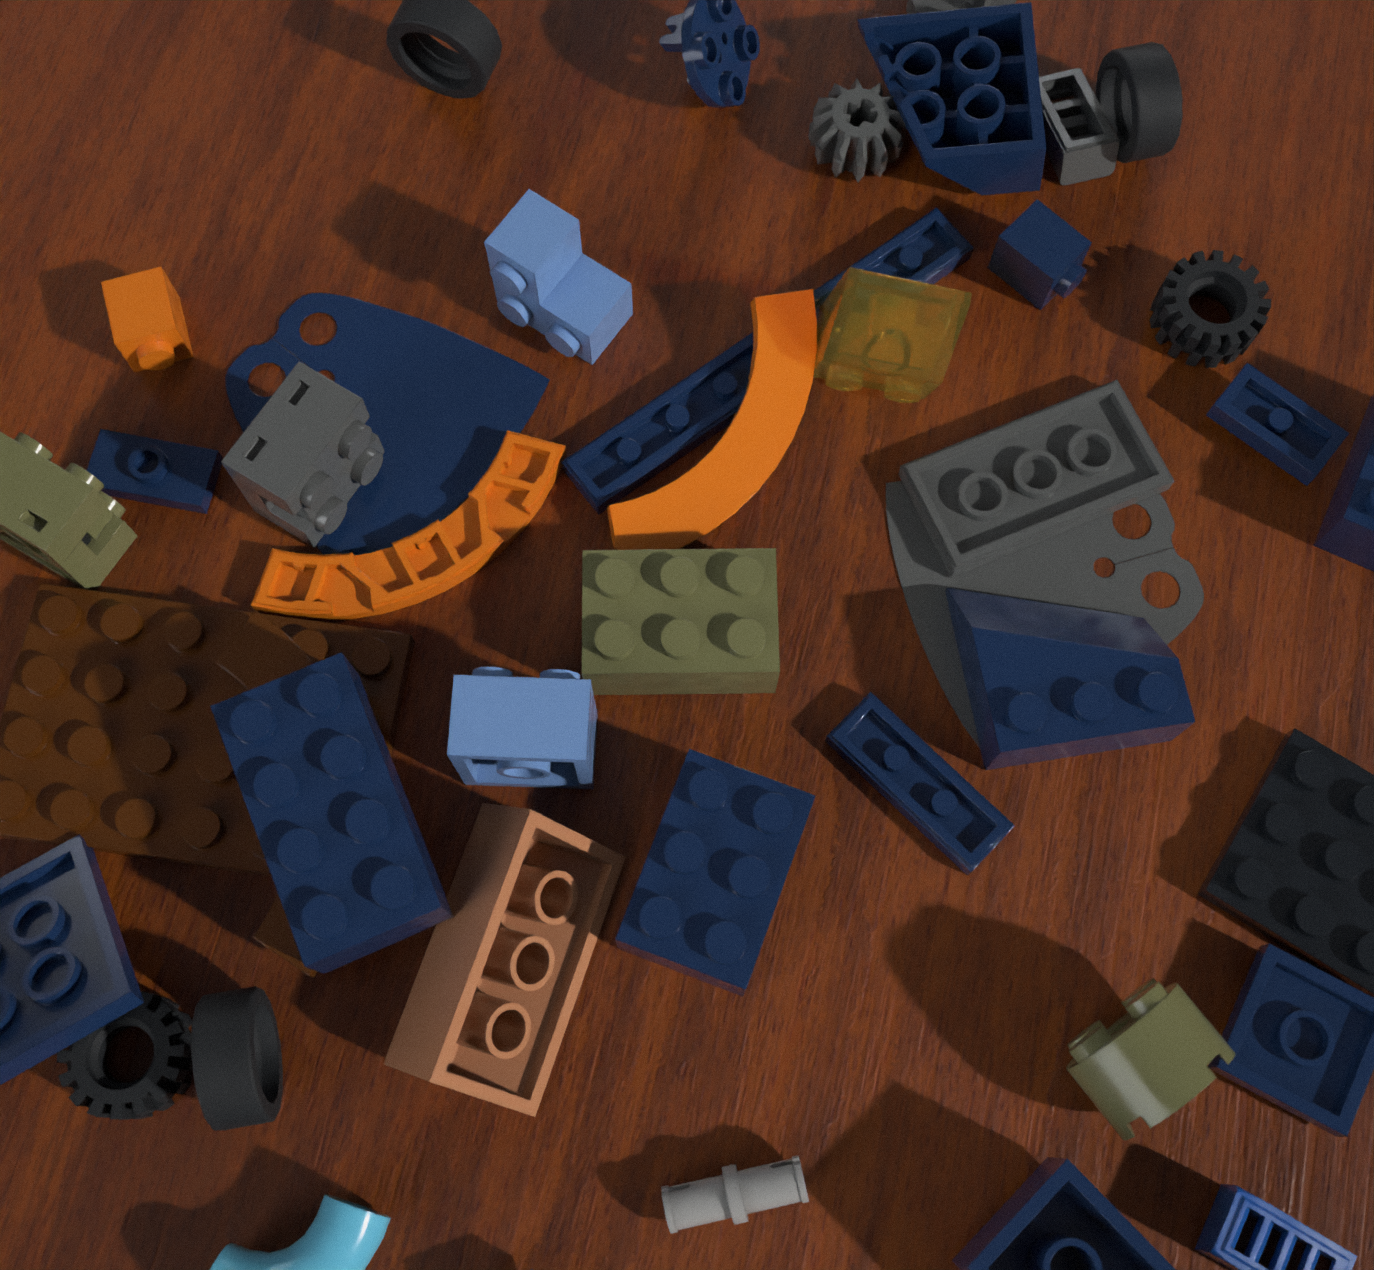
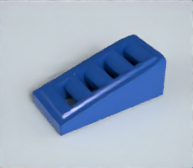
[1195,1184,1357,1270]

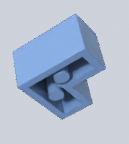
[484,189,633,365]

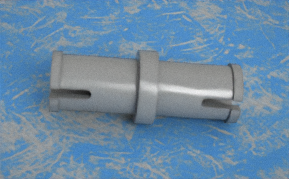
[661,1155,809,1234]

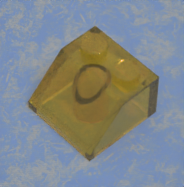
[813,267,972,403]

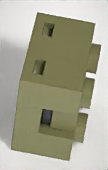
[0,432,137,591]

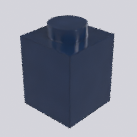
[987,199,1092,310]

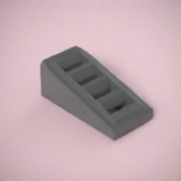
[1039,68,1120,186]

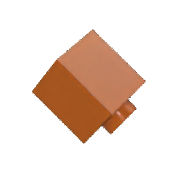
[101,266,194,372]

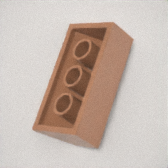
[383,803,626,1117]

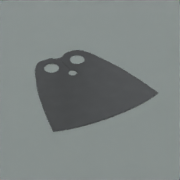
[886,481,1204,748]

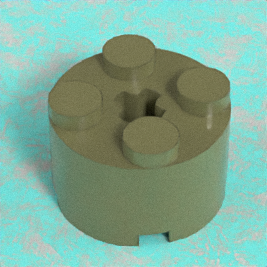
[1066,978,1235,1140]

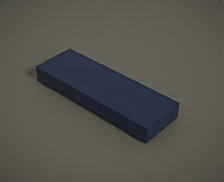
[825,692,1015,876]

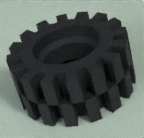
[1149,250,1271,368]
[56,991,193,1120]

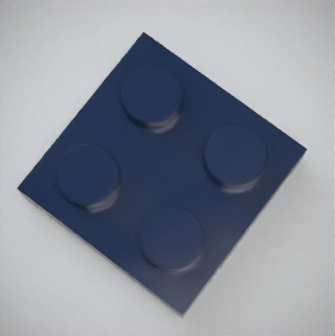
[1208,943,1374,1137]

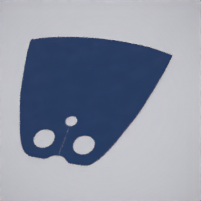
[225,293,550,555]

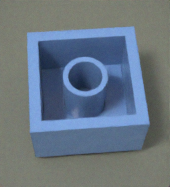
[447,667,598,789]

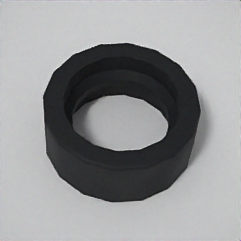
[386,0,502,99]
[1095,42,1183,163]
[191,986,283,1131]

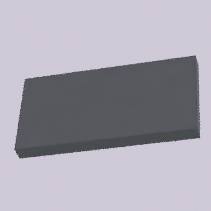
[898,380,1175,578]

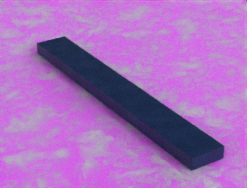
[562,208,974,515]

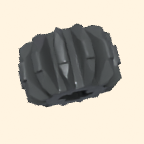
[808,78,907,183]

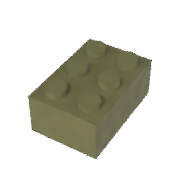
[582,548,780,695]

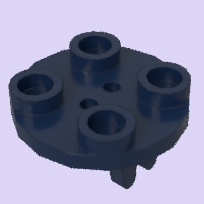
[659,0,760,108]

